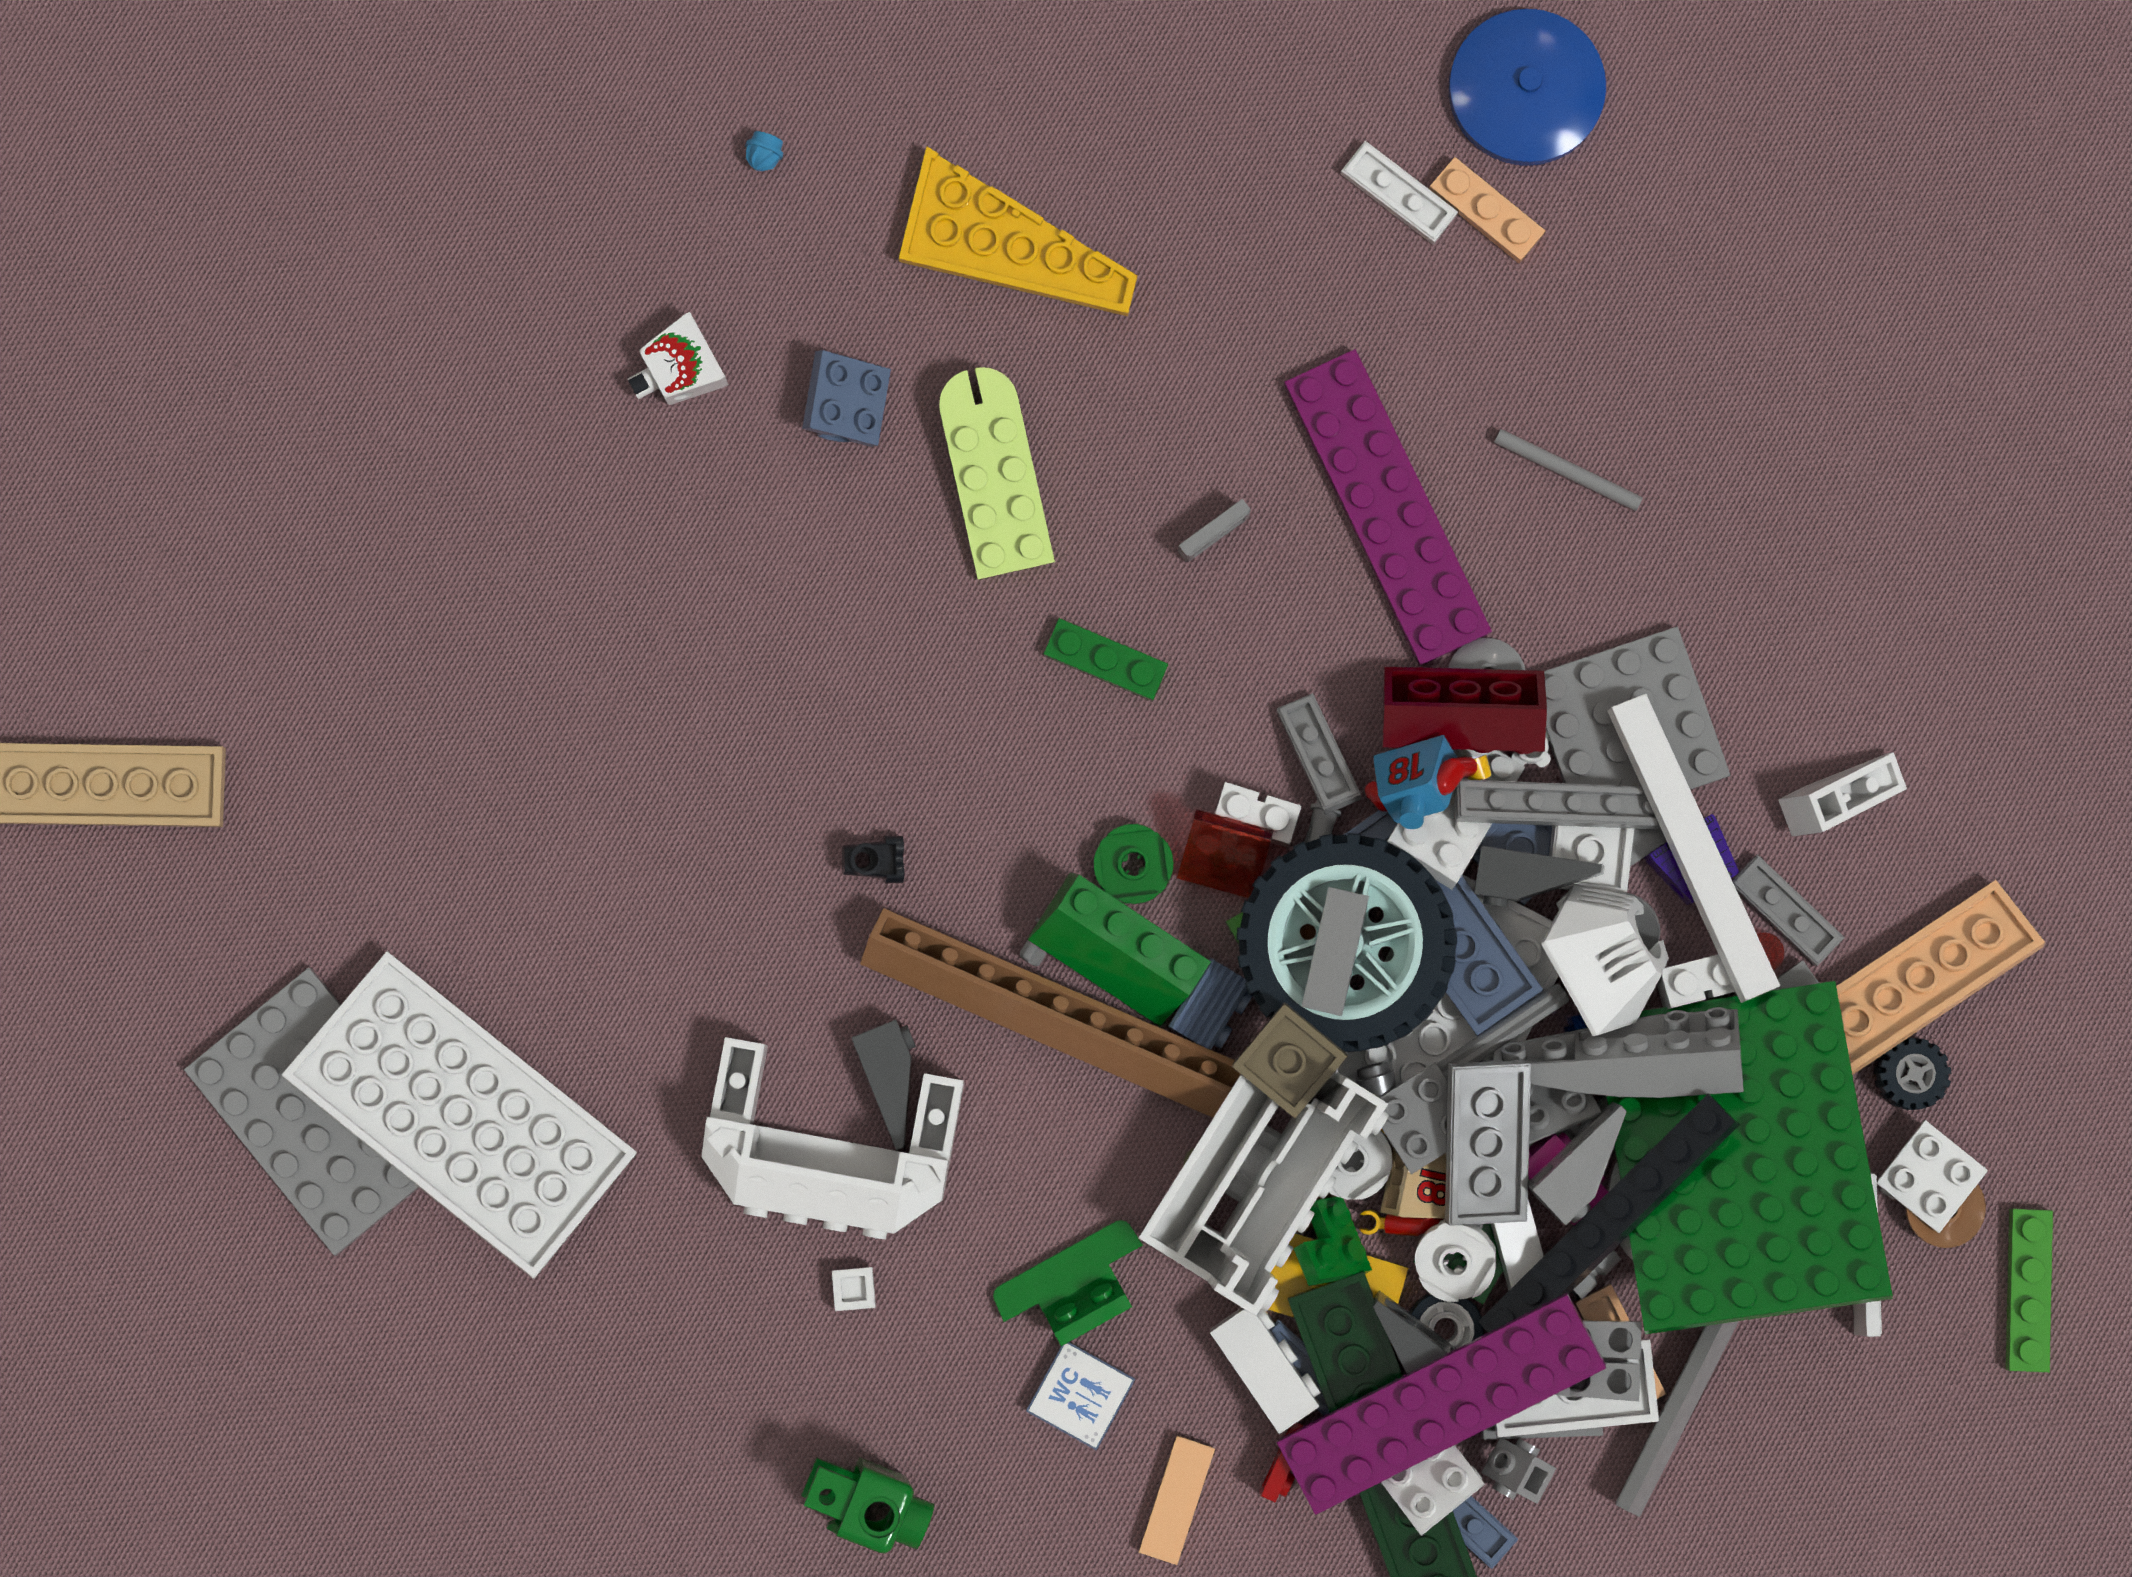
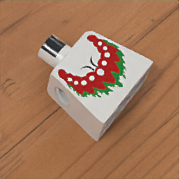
[627,312,729,405]

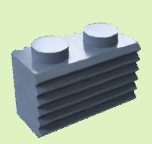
[1168,958,1252,1050]

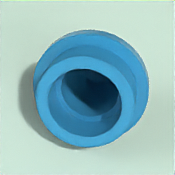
[745,131,784,171]

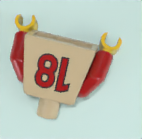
[1359,1129,1446,1236]

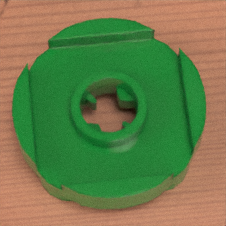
[1093,824,1173,905]

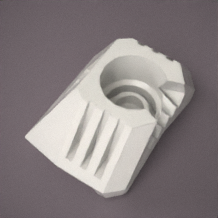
[1541,885,1669,1036]

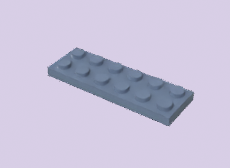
[1344,810,1543,1036]

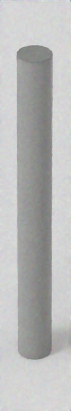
[1494,429,1643,511]

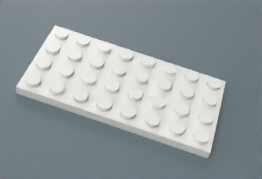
[281,952,637,1280]

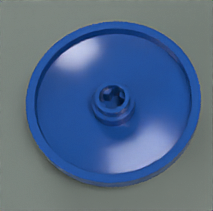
[1449,9,1606,166]

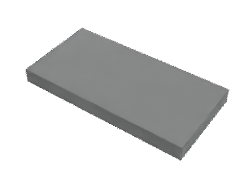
[1445,1060,1531,1226]

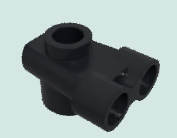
[842,836,904,884]

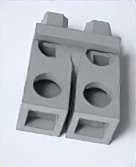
[1555,1320,1642,1402]

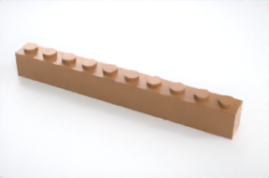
[860,908,1241,1118]

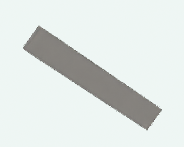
[1454,779,1661,830]
[1616,1321,1739,1517]

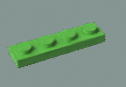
[2006,1209,2053,1373]

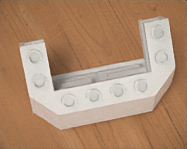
[1139,1072,1389,1316]

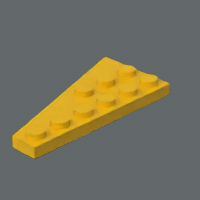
[899,146,1137,316]

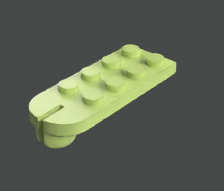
[939,367,1055,579]

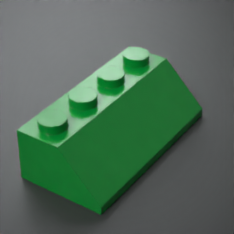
[1027,872,1211,1026]

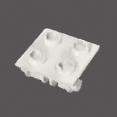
[1877,1120,1988,1233]
[1381,1445,1485,1536]

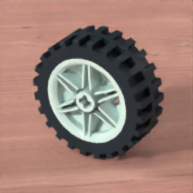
[1236,833,1457,1052]

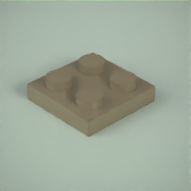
[1232,1002,1348,1118]

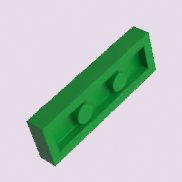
[1044,618,1168,702]

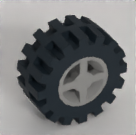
[1874,1038,1952,1110]

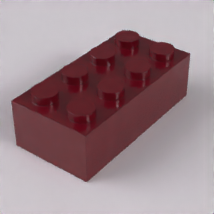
[1383,667,1547,754]

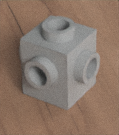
[1481,1437,1557,1504]

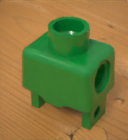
[801,1457,935,1554]

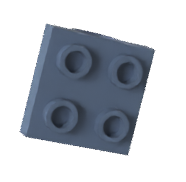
[802,350,891,447]

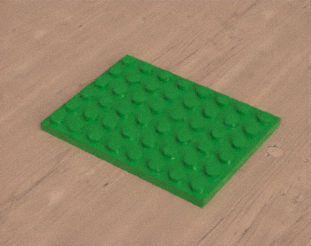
[1607,981,1893,1335]

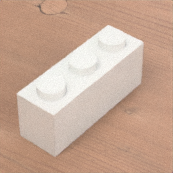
[1210,1307,1321,1434]

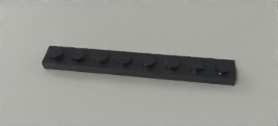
[1478,1094,1740,1333]

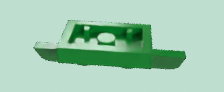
[993,1220,1143,1346]

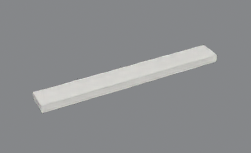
[1607,694,1780,1003]

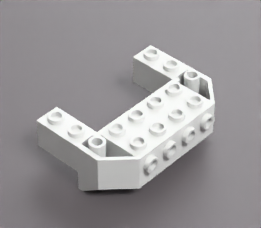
[702,1037,965,1240]

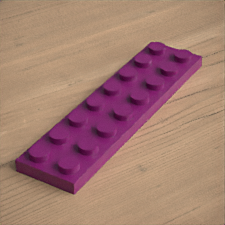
[1284,349,1492,667]
[1277,1293,1606,1515]

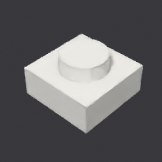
[832,1267,876,1311]

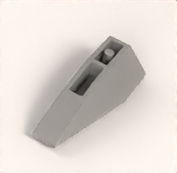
[1493,1007,1744,1098]

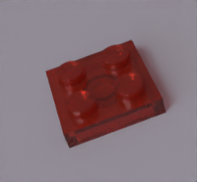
[1177,809,1274,898]

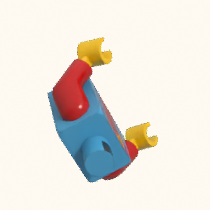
[1365,735,1492,829]

